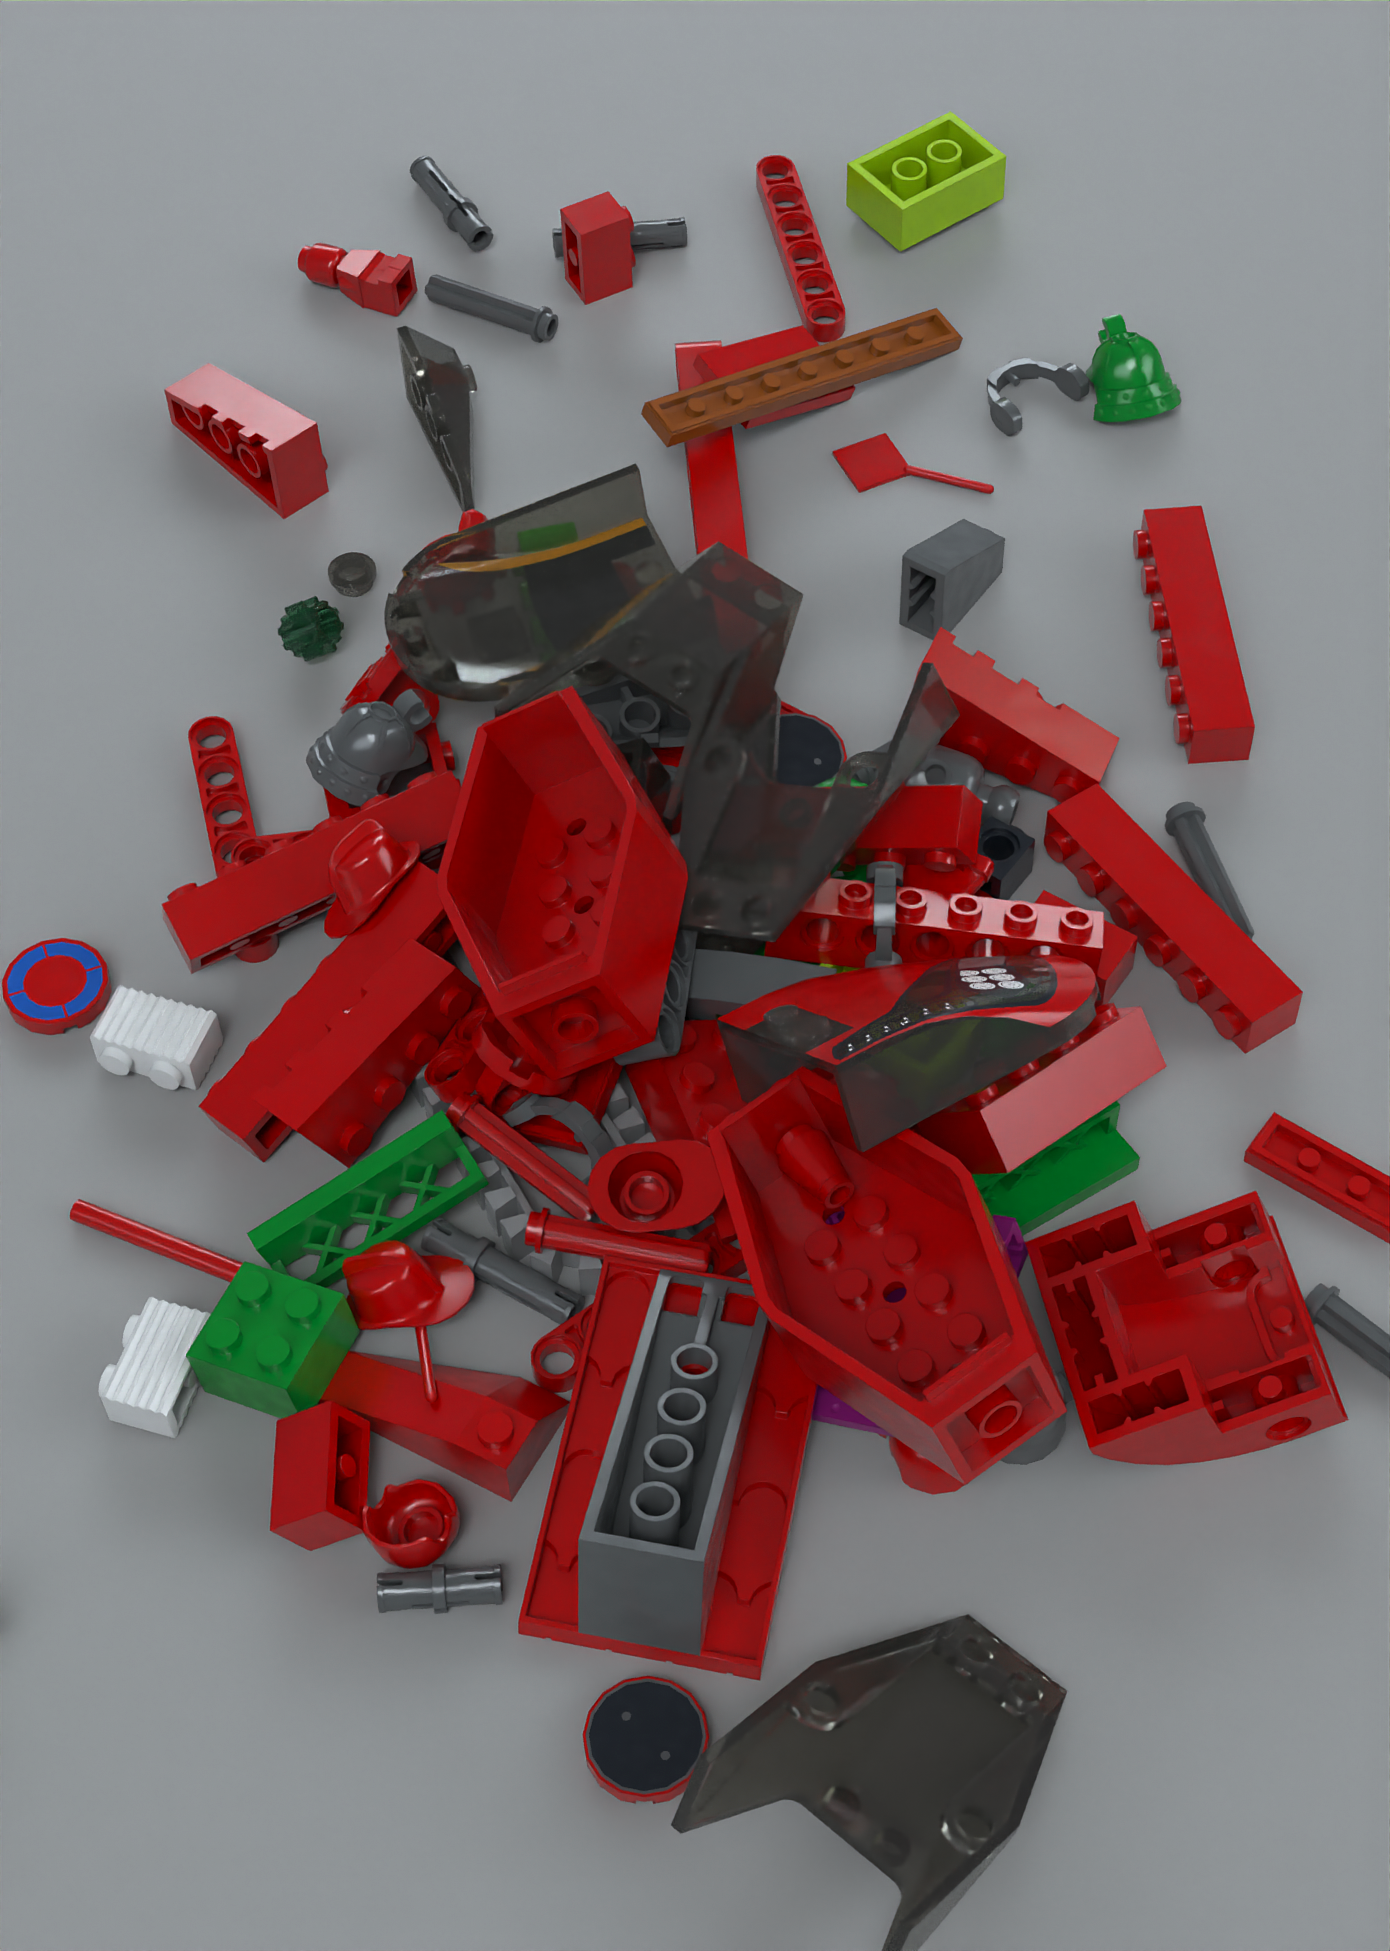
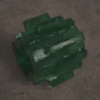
[277,596,344,662]

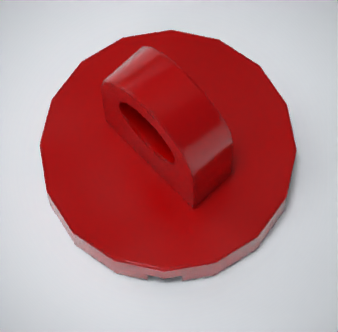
[340,634,440,723]

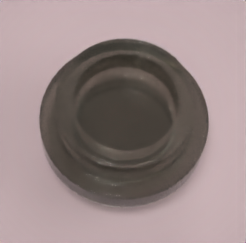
[328,552,377,597]

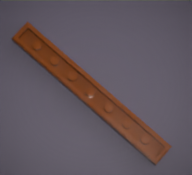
[641,308,963,447]

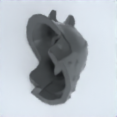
[306,689,433,806]

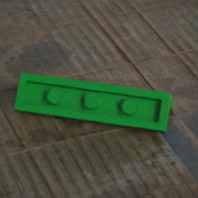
[971,1100,1140,1236]
[247,1110,489,1288]

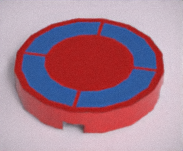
[2,938,112,1035]

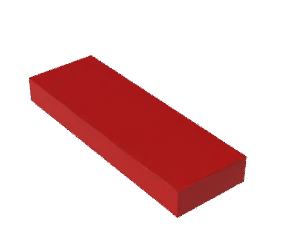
[1243,1112,1390,1244]

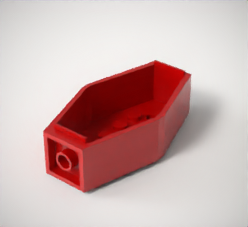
[437,686,688,1082]
[706,1065,1067,1485]

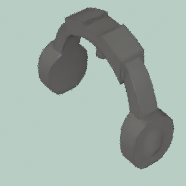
[987,357,1089,435]
[865,861,904,968]
[502,1092,613,1186]

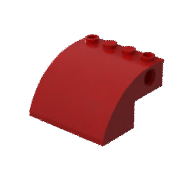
[1025,1191,1349,1465]

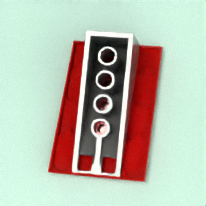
[518,1255,819,1681]

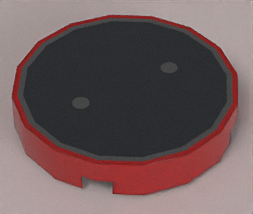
[744,711,847,788]
[582,1676,710,1804]

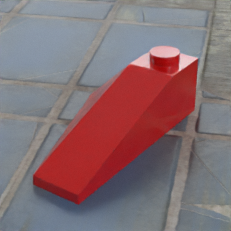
[318,1351,570,1502]

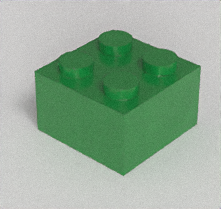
[186,1261,360,1419]

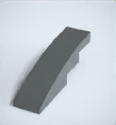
[685,949,837,1028]

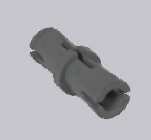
[377,1563,503,1614]

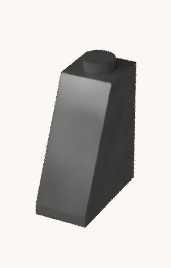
[899,519,1005,640]

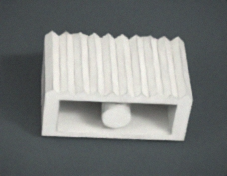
[90,985,223,1090]
[98,1297,211,1438]

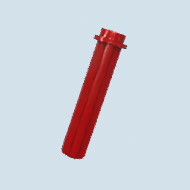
[446,1092,596,1221]
[524,1207,711,1273]

